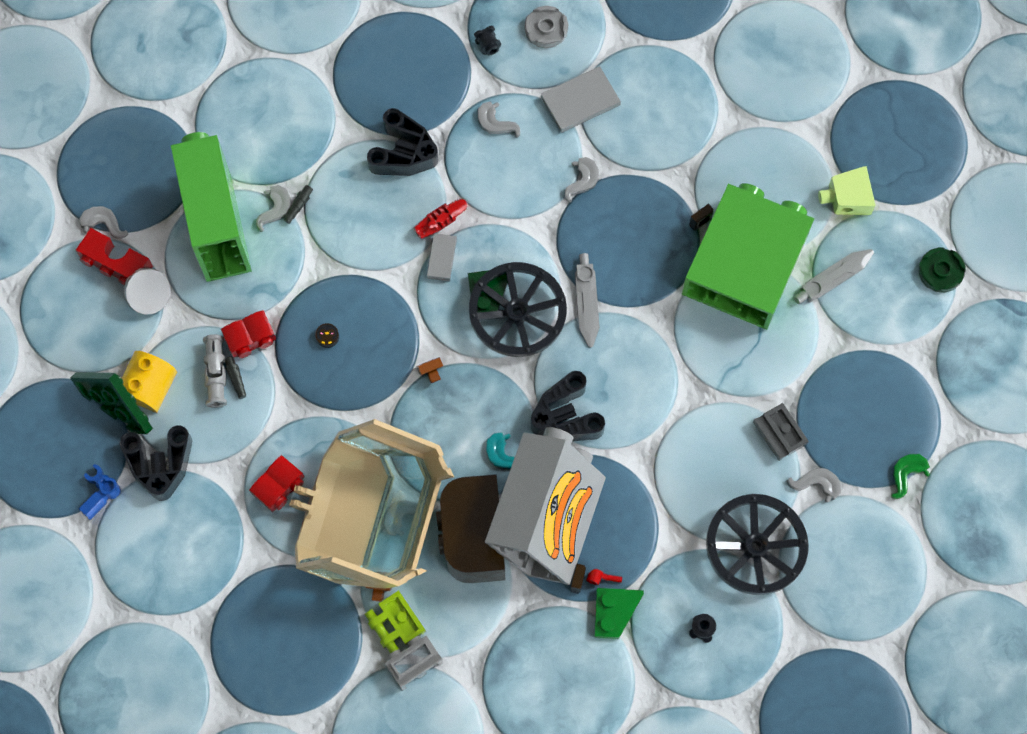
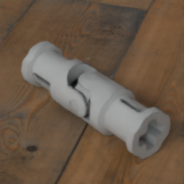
[203,334,227,408]

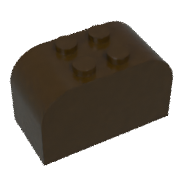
[436,474,505,583]

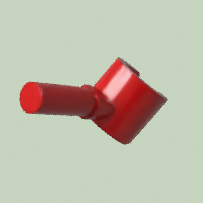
[586,569,622,586]

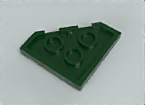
[70,372,153,435]

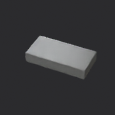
[427,233,457,281]

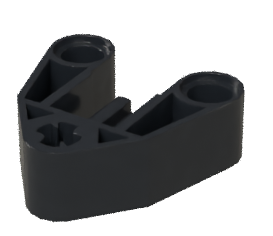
[367,108,439,176]
[531,371,605,441]
[119,425,192,501]

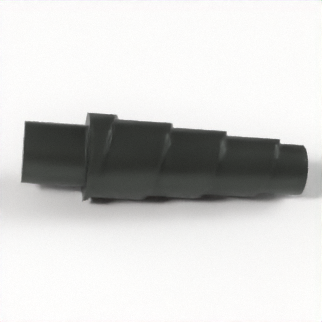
[283,185,313,224]
[225,356,246,399]

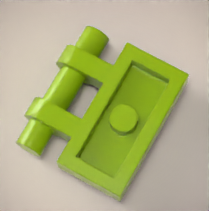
[364,590,426,654]

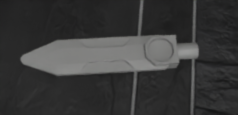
[794,249,874,304]
[575,253,600,348]

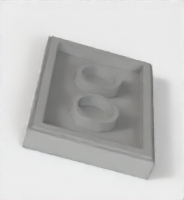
[541,66,621,133]

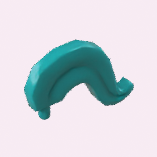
[486,432,515,469]

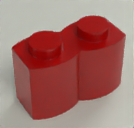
[221,310,277,358]
[249,455,305,512]

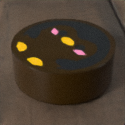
[315,323,339,348]

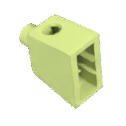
[818,166,876,215]

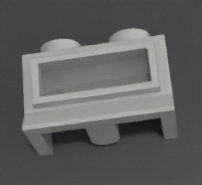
[385,635,443,691]

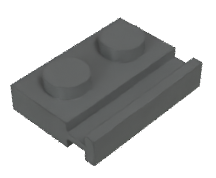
[753,403,809,461]

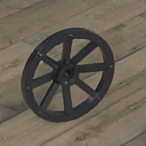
[469,262,567,357]
[706,494,809,595]

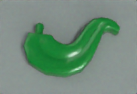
[891,454,930,499]

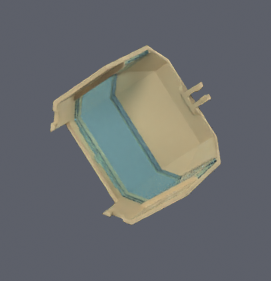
[289,419,454,589]

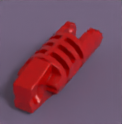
[413,199,468,239]

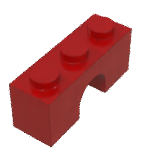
[76,228,153,285]

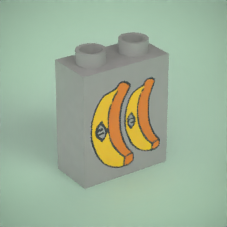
[485,427,606,585]

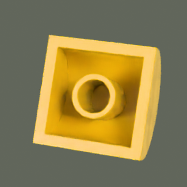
[121,351,177,413]

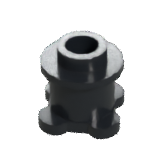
[474,25,501,55]
[689,614,716,643]

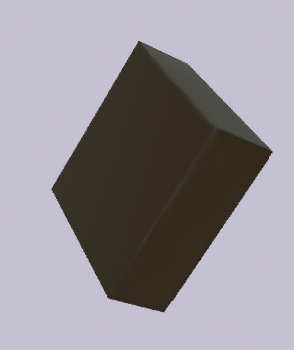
[689,203,714,231]
[571,564,586,594]

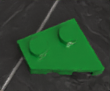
[595,588,644,639]

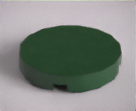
[919,247,966,293]

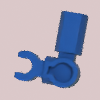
[78,464,121,520]

